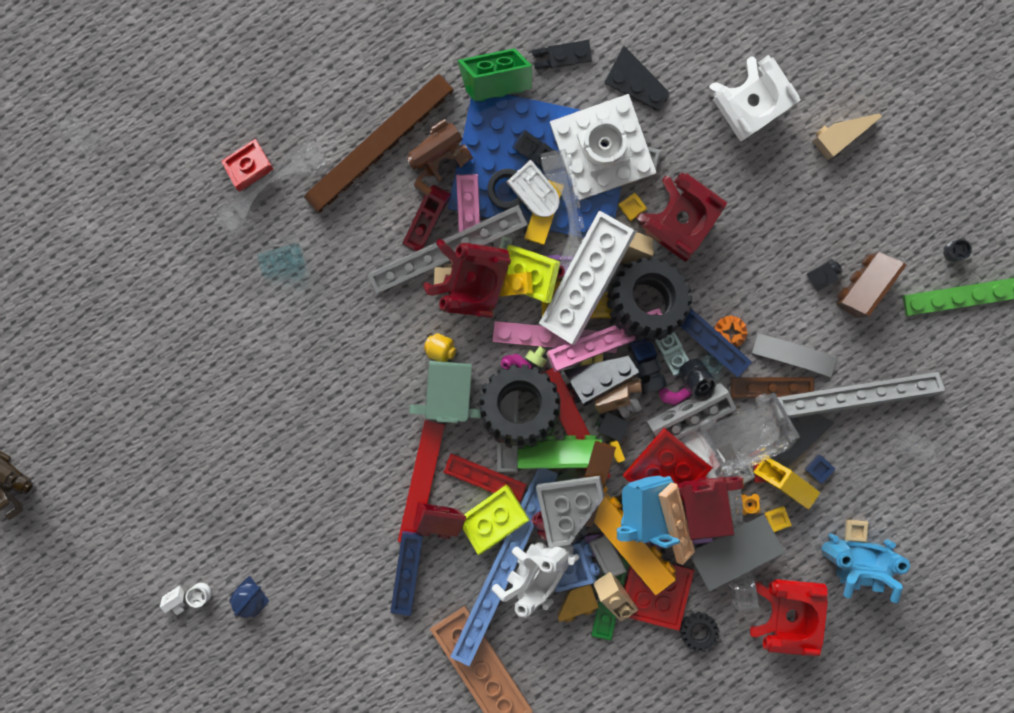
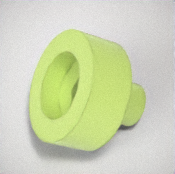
[526,346,547,367]

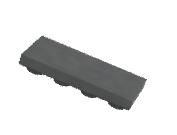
[691,514,785,592]

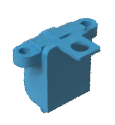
[617,476,680,548]

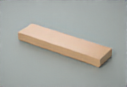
[658,483,695,565]

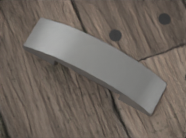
[752,334,837,377]

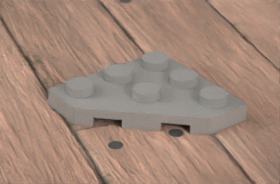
[536,476,604,548]

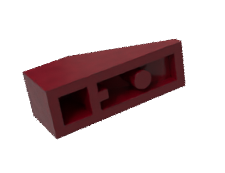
[402,184,452,251]

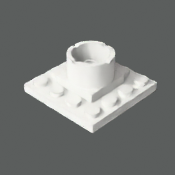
[549,94,656,202]

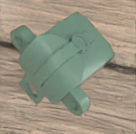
[409,361,481,423]

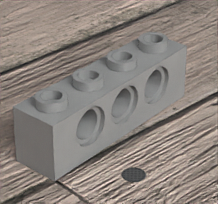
[647,383,736,439]

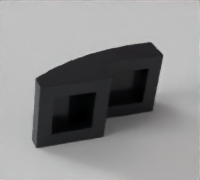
[512,130,560,172]

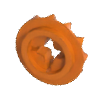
[714,316,748,348]

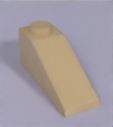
[812,113,882,160]

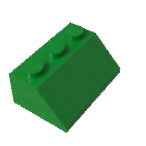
[458,48,532,101]

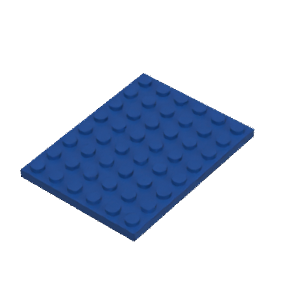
[448,94,621,238]

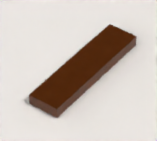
[730,377,814,398]
[584,441,616,527]

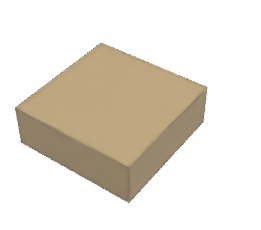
[845,520,869,543]

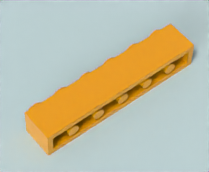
[594,486,676,595]

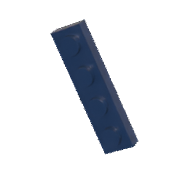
[680,309,753,378]
[390,531,423,616]

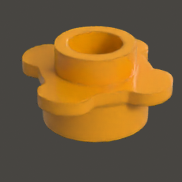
[739,494,760,515]

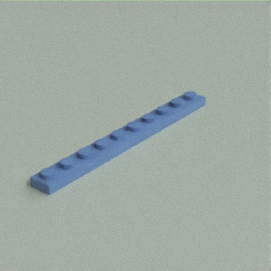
[450,468,558,666]

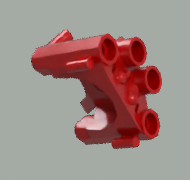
[749,579,828,657]

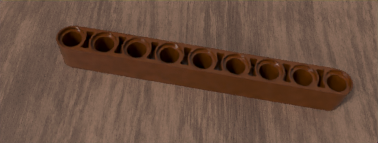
[304,74,454,213]

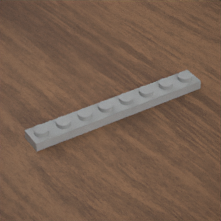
[368,205,527,293]
[775,372,945,420]

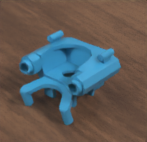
[821,533,910,603]

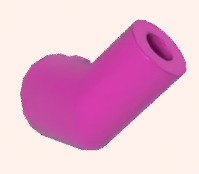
[501,354,532,370]
[659,387,691,405]

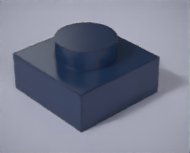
[629,338,657,364]
[804,454,836,484]

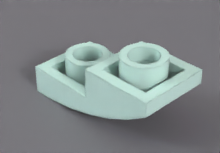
[655,332,689,377]

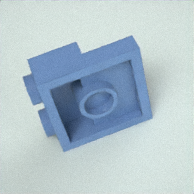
[555,539,600,593]

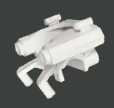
[709,55,801,142]
[491,542,579,618]

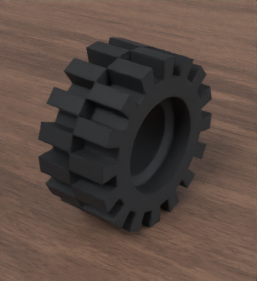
[680,612,719,652]

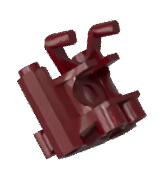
[636,172,727,262]
[423,239,511,318]

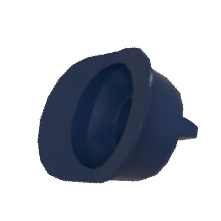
[229,576,269,618]

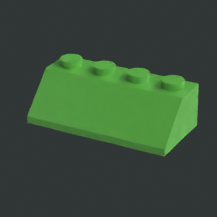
[518,435,602,468]

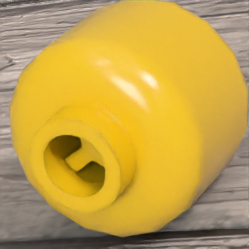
[424,333,457,362]

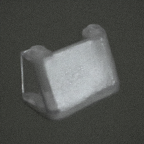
[698,393,800,477]

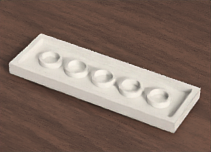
[539,211,637,345]

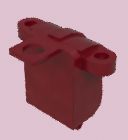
[675,476,744,540]

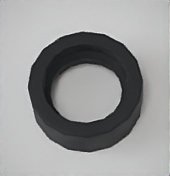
[487,169,523,210]

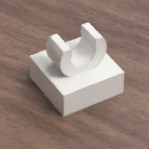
[160,586,185,615]

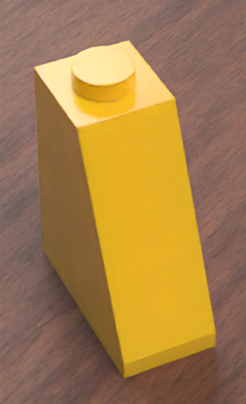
[753,456,821,510]

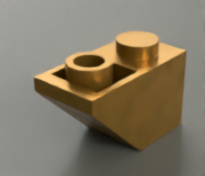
[557,584,599,622]

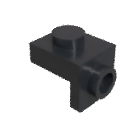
[807,258,843,292]

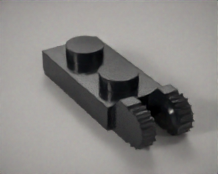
[532,39,592,69]

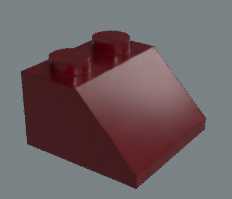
[413,502,466,539]

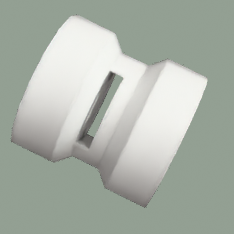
[186,583,212,608]

